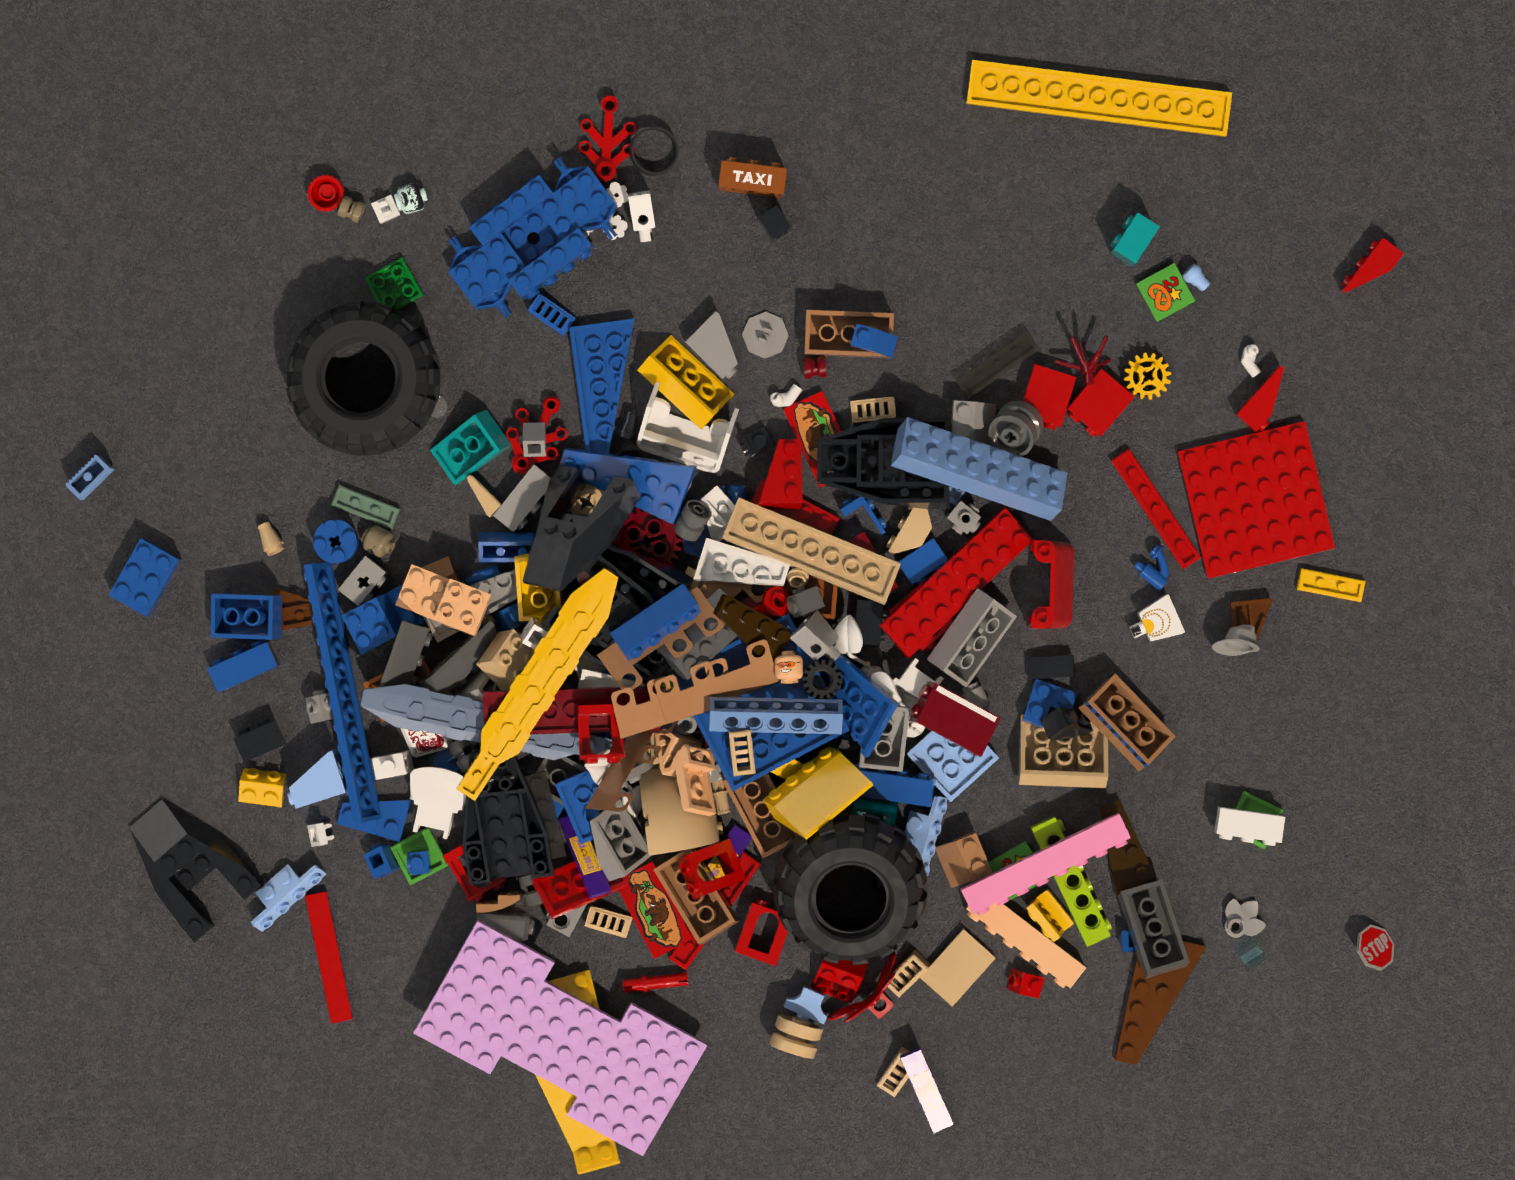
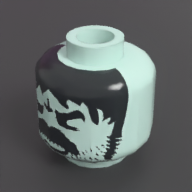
[394,183,428,214]

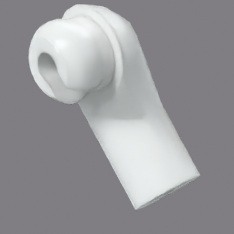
[1241,344,1261,378]
[770,384,802,407]

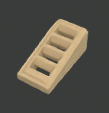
[850,396,896,423]
[467,475,502,517]
[729,729,756,776]
[584,904,632,938]
[888,950,930,997]
[877,1047,910,1097]

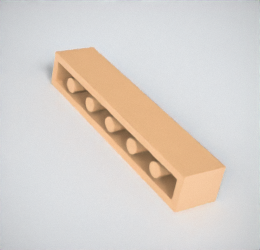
[965,903,1086,989]

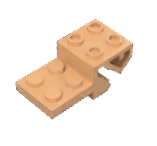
[395,564,492,636]
[654,729,716,816]

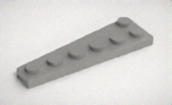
[423,569,517,643]

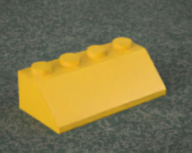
[637,335,735,430]

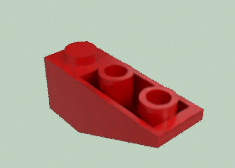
[1340,238,1404,294]

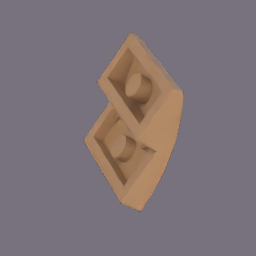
[476,892,522,913]

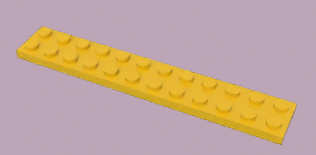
[966,60,1232,137]

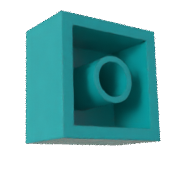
[1110,213,1160,267]

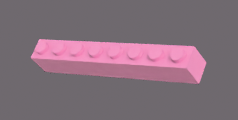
[960,813,1131,915]

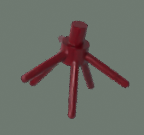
[1054,336,1111,385]

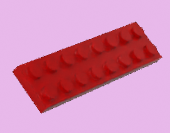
[879,508,1033,658]

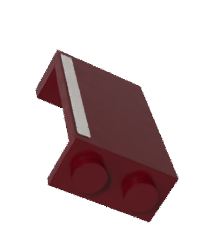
[909,682,1000,757]

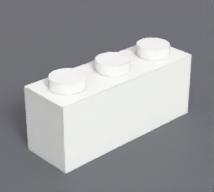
[1214,806,1285,846]

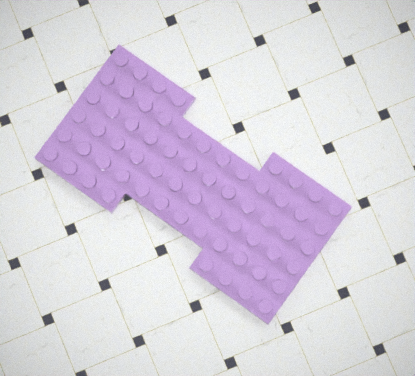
[414,920,707,1156]

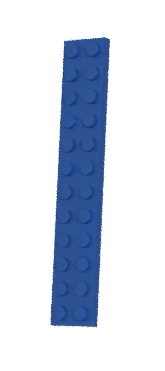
[304,562,381,824]

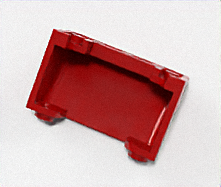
[1028,540,1074,629]

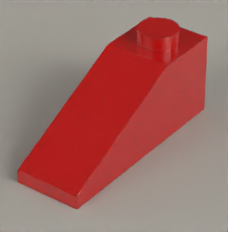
[1235,366,1284,432]

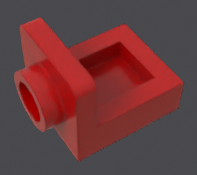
[1007,969,1045,999]

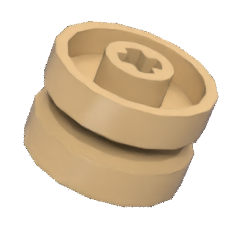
[769,1014,823,1059]

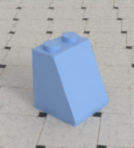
[287,749,347,808]

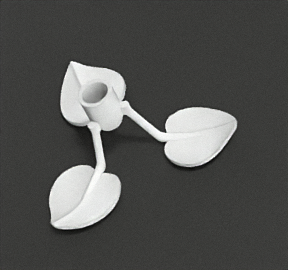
[833,615,902,703]
[584,749,642,820]

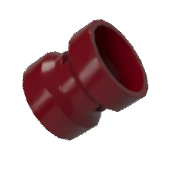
[803,356,827,379]

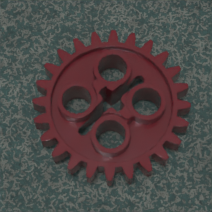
[612,507,684,566]

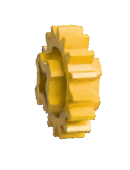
[1123,353,1171,400]

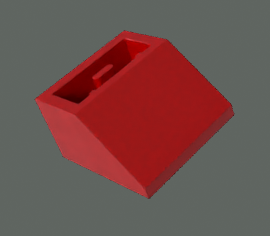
[811,959,869,1003]

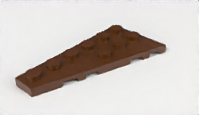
[1115,941,1207,1065]

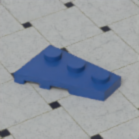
[555,770,599,844]
[337,800,412,842]

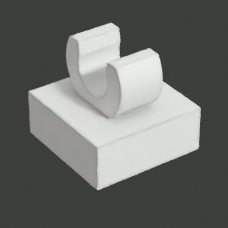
[371,195,401,224]
[307,822,334,847]

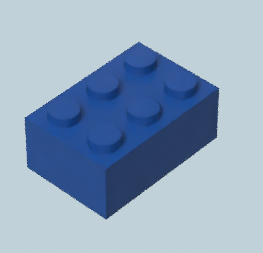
[109,538,182,617]
[211,593,282,640]

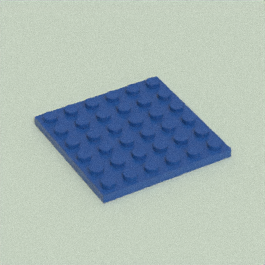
[671,614,849,792]

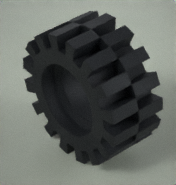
[802,660,842,699]

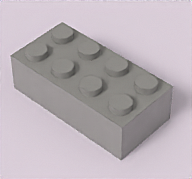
[927,588,1017,688]

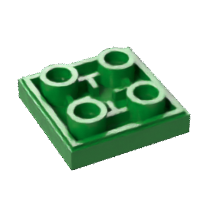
[364,257,424,310]

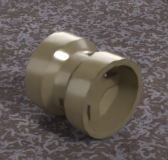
[338,196,366,223]

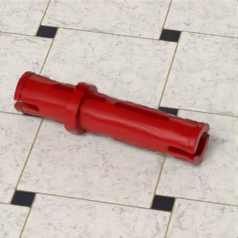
[622,972,689,993]

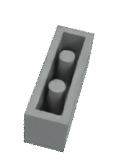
[493,465,551,532]

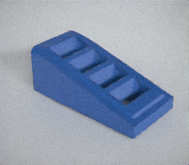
[527,293,576,336]

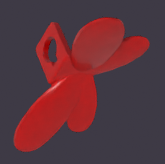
[826,951,896,1023]

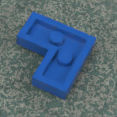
[1022,679,1077,728]

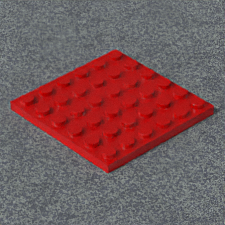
[1177,421,1335,579]

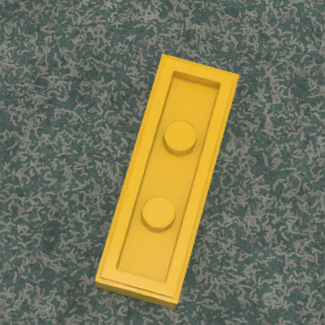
[1296,568,1366,602]

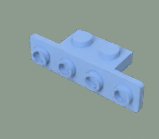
[904,795,947,876]
[251,864,326,931]

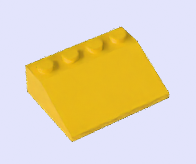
[763,746,873,840]

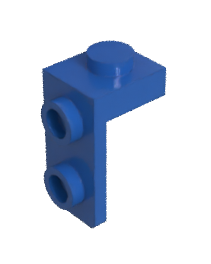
[840,497,887,535]

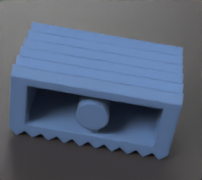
[66,455,115,500]

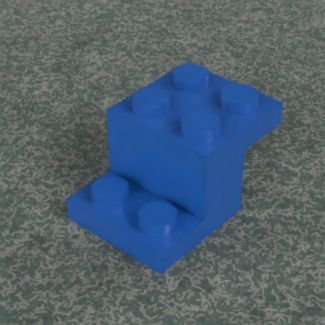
[342,584,425,655]

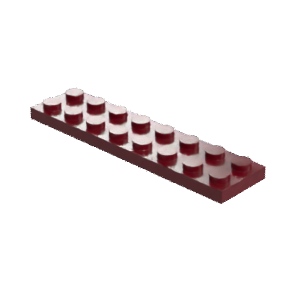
[483,685,660,735]

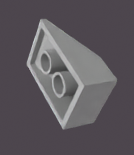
[858,706,910,772]
[590,799,652,881]

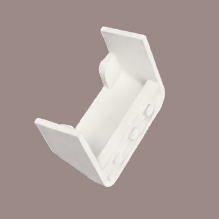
[637,382,739,473]

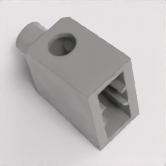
[790,610,841,662]

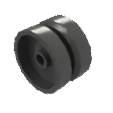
[988,401,1044,456]

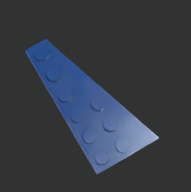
[569,319,634,454]
[559,448,697,524]
[813,654,899,757]

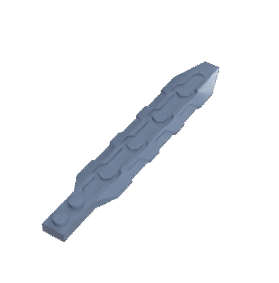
[360,684,612,760]

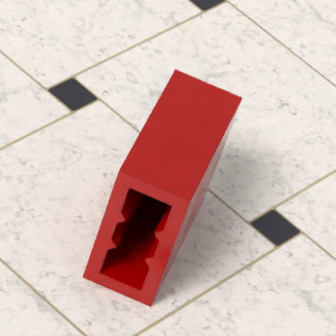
[1022,364,1076,430]
[1067,369,1134,438]

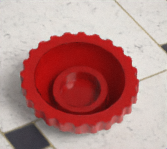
[307,174,345,212]

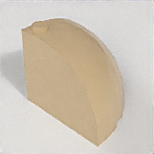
[639,768,724,856]

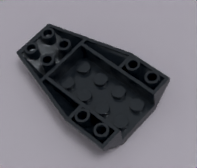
[463,753,555,885]

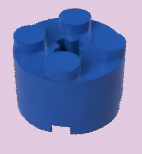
[313,520,359,563]

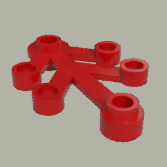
[579,96,637,181]
[506,396,568,474]

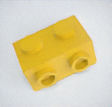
[238,768,286,807]
[1027,889,1074,942]

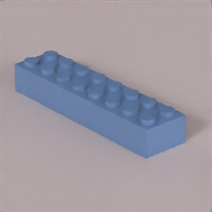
[891,417,1067,521]

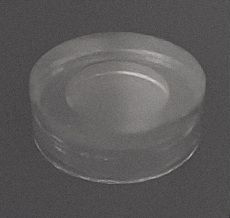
[431,396,448,418]

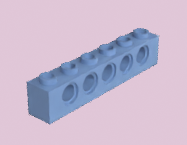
[709,697,843,734]

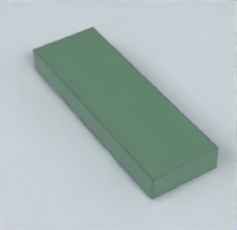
[331,485,400,529]

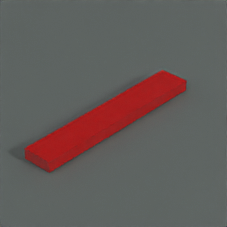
[1111,449,1201,570]
[668,851,761,970]
[305,891,353,1024]

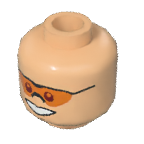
[775,651,803,684]

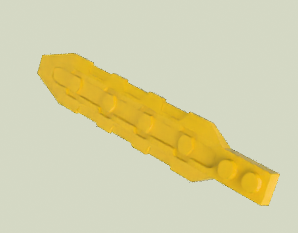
[456,568,618,801]

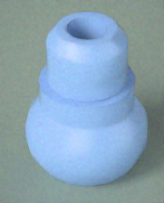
[1182,264,1210,291]

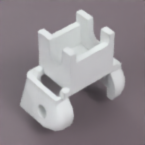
[893,658,944,738]
[410,767,466,839]

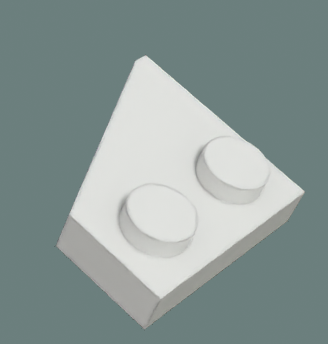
[701,485,735,542]

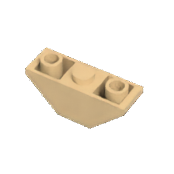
[886,507,932,554]

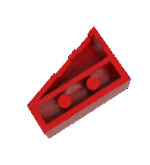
[758,439,803,510]

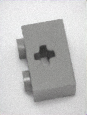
[338,556,387,606]

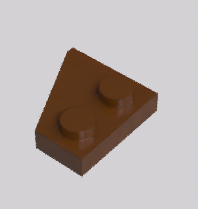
[273,589,314,631]
[1230,598,1273,643]

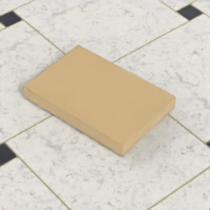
[920,929,996,1007]

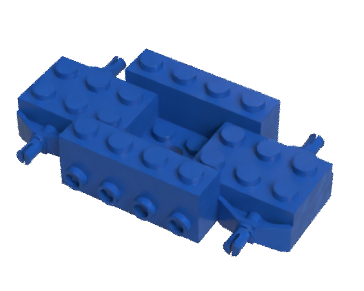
[448,157,618,318]

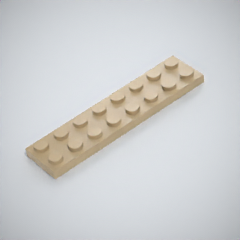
[722,498,901,605]

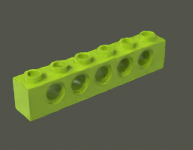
[1030,816,1112,947]

